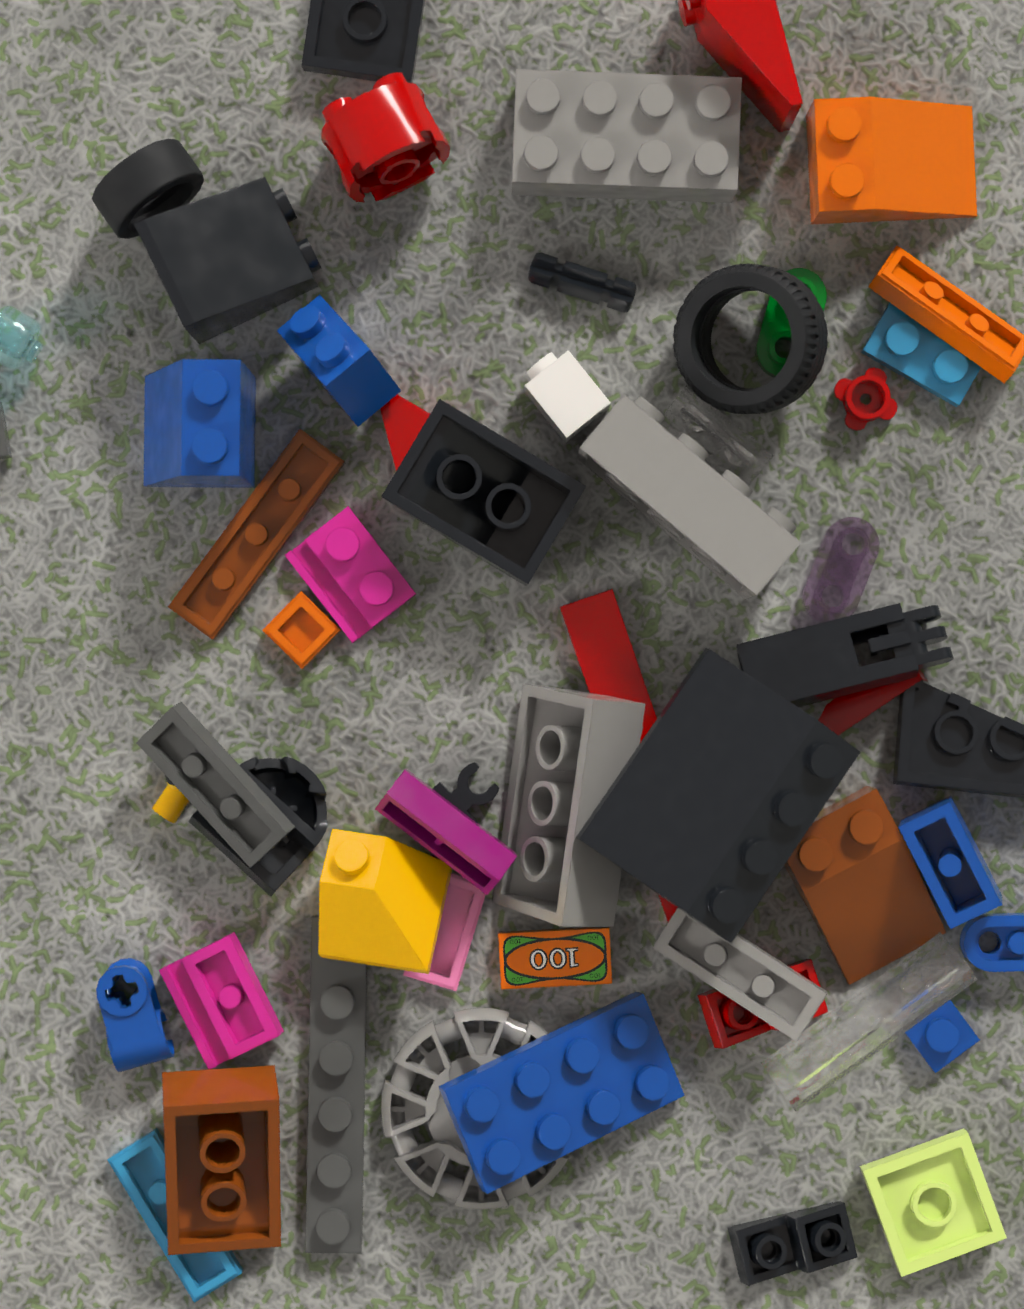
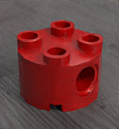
[321,72,450,203]

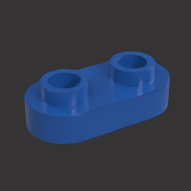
[960,913,1024,972]

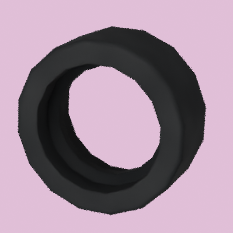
[92,138,204,239]

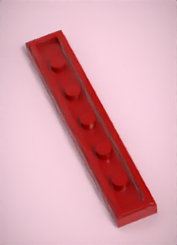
[560,589,677,922]

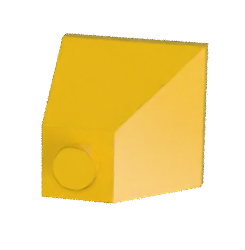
[318,829,452,974]

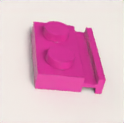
[285,506,417,643]
[159,932,284,1069]

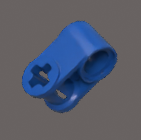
[96,958,175,1072]

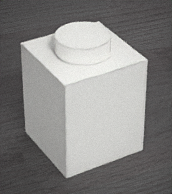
[524,350,610,443]

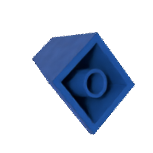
[144,359,256,488]

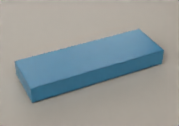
[107,1128,243,1303]

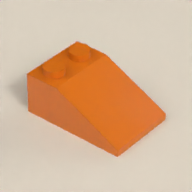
[806,97,977,224]

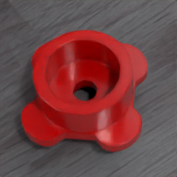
[834,367,897,431]

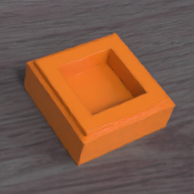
[262,591,341,669]

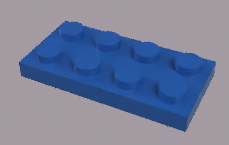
[438,991,685,1194]

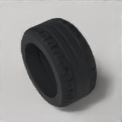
[673,264,828,414]

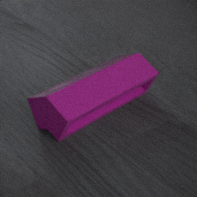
[375,769,517,895]

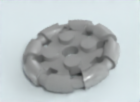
[381,1008,570,1210]

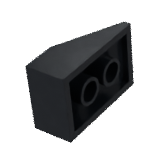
[381,399,586,586]

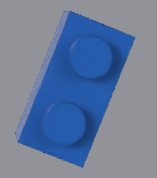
[277,295,401,427]
[898,796,1002,929]

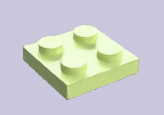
[860,1128,1007,1277]

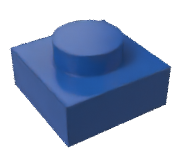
[900,993,980,1073]

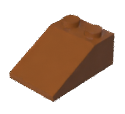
[784,786,947,985]
[162,1065,281,1255]

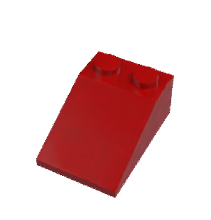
[678,0,803,132]

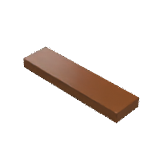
[168,429,345,640]

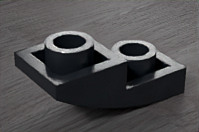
[728,1201,857,1286]

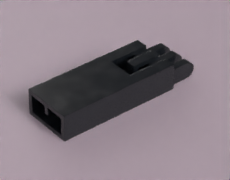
[736,603,954,707]

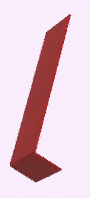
[818,670,928,735]

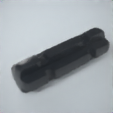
[528,252,636,313]

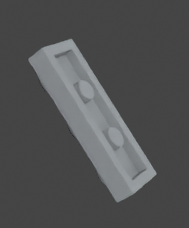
[653,908,829,1042]

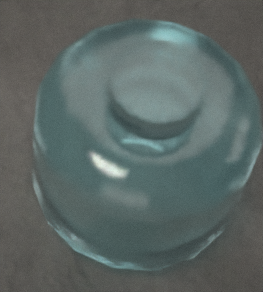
[0,306,43,369]

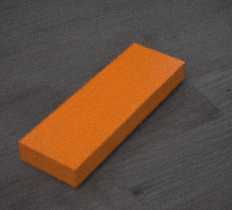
[868,246,1024,384]

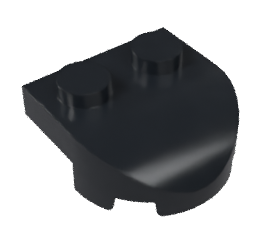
[188,757,328,896]

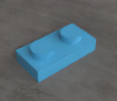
[861,303,981,407]

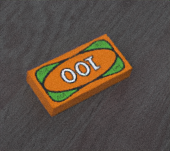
[498,927,612,989]

